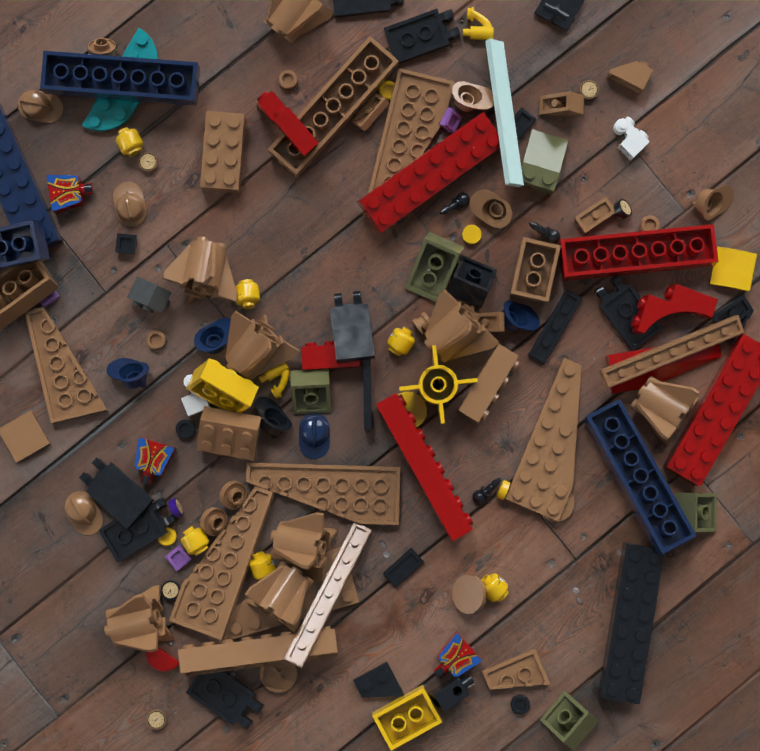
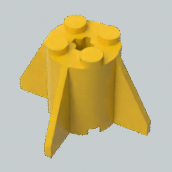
[399,345,478,424]

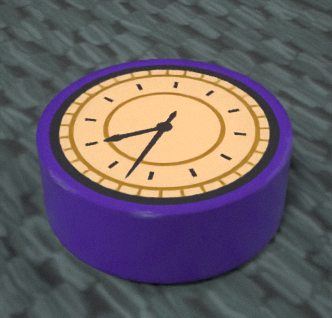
[168,498,184,518]

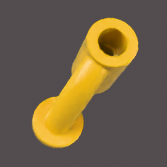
[462,7,494,40]
[258,362,290,399]

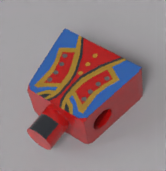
[47,175,94,214]
[135,437,176,485]
[434,631,482,678]

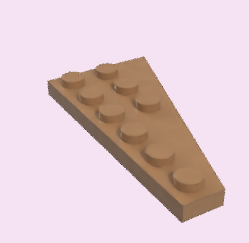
[25,307,108,423]

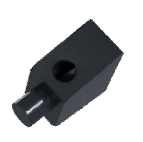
[428,674,475,712]

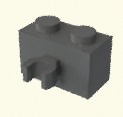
[127,277,172,313]

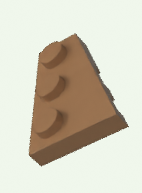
[482,648,551,690]

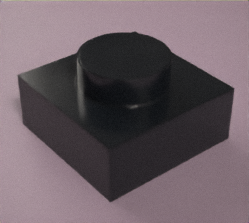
[115,233,137,255]

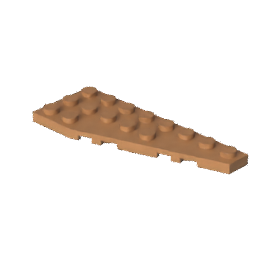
[363,68,454,217]
[505,358,582,522]
[246,462,400,525]
[169,486,275,640]
[208,547,359,644]

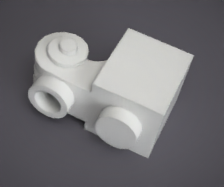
[613,116,650,161]
[181,374,211,417]

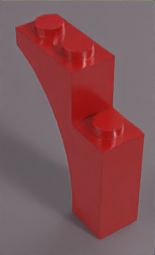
[256,91,318,156]
[631,284,718,335]

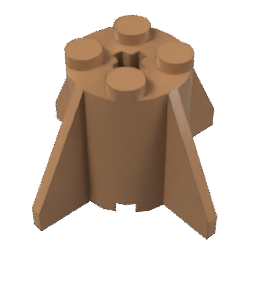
[263,0,334,44]
[162,237,237,304]
[424,289,499,363]
[225,311,299,381]
[630,376,699,445]
[270,512,338,584]
[245,561,314,633]
[104,585,174,652]

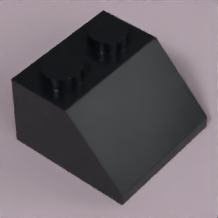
[447,255,497,308]

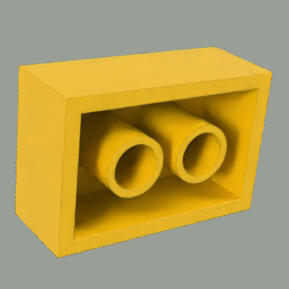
[186,358,259,413]
[372,685,442,751]

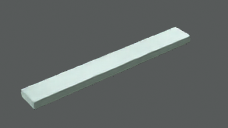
[485,39,524,187]

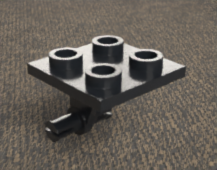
[534,0,584,31]

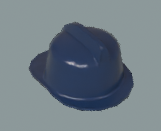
[501,300,540,331]
[194,318,231,354]
[107,358,149,389]
[299,413,330,459]

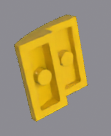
[710,246,757,292]

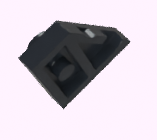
[711,294,754,346]
[353,661,404,698]

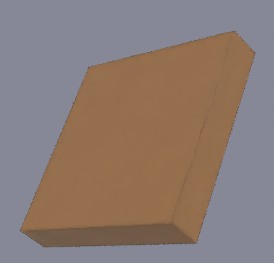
[0,410,51,463]

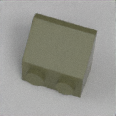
[291,369,332,414]
[676,493,717,532]
[540,691,599,750]

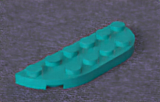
[82,28,159,132]

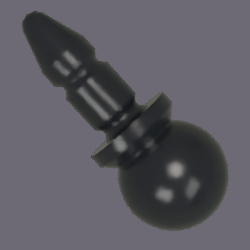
[440,192,470,215]
[529,222,560,244]
[472,478,502,505]

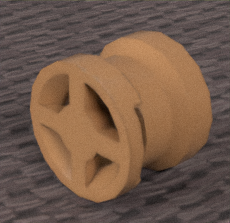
[412,312,430,336]

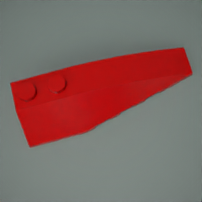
[605,344,721,394]

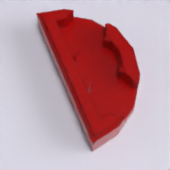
[145,647,179,671]

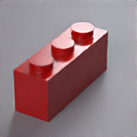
[301,341,360,370]

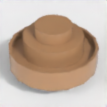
[88,38,117,56]
[219,480,247,510]
[200,507,227,536]

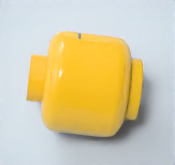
[115,127,144,157]
[235,279,260,309]
[387,327,415,356]
[181,526,209,556]
[249,551,277,580]
[481,573,509,602]

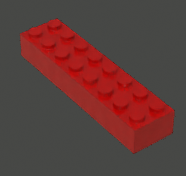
[356,112,500,233]
[558,224,719,281]
[663,334,760,487]
[376,393,474,541]

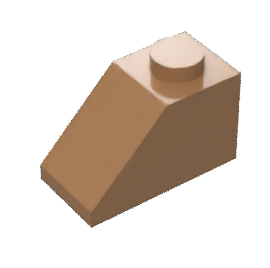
[607,61,653,94]
[539,91,584,117]

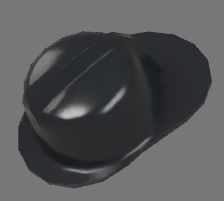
[255,397,292,439]

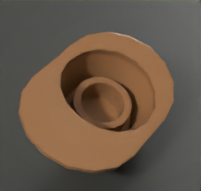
[452,81,494,112]
[18,90,63,123]
[113,182,146,227]
[693,185,734,220]
[470,190,512,228]
[65,491,103,535]

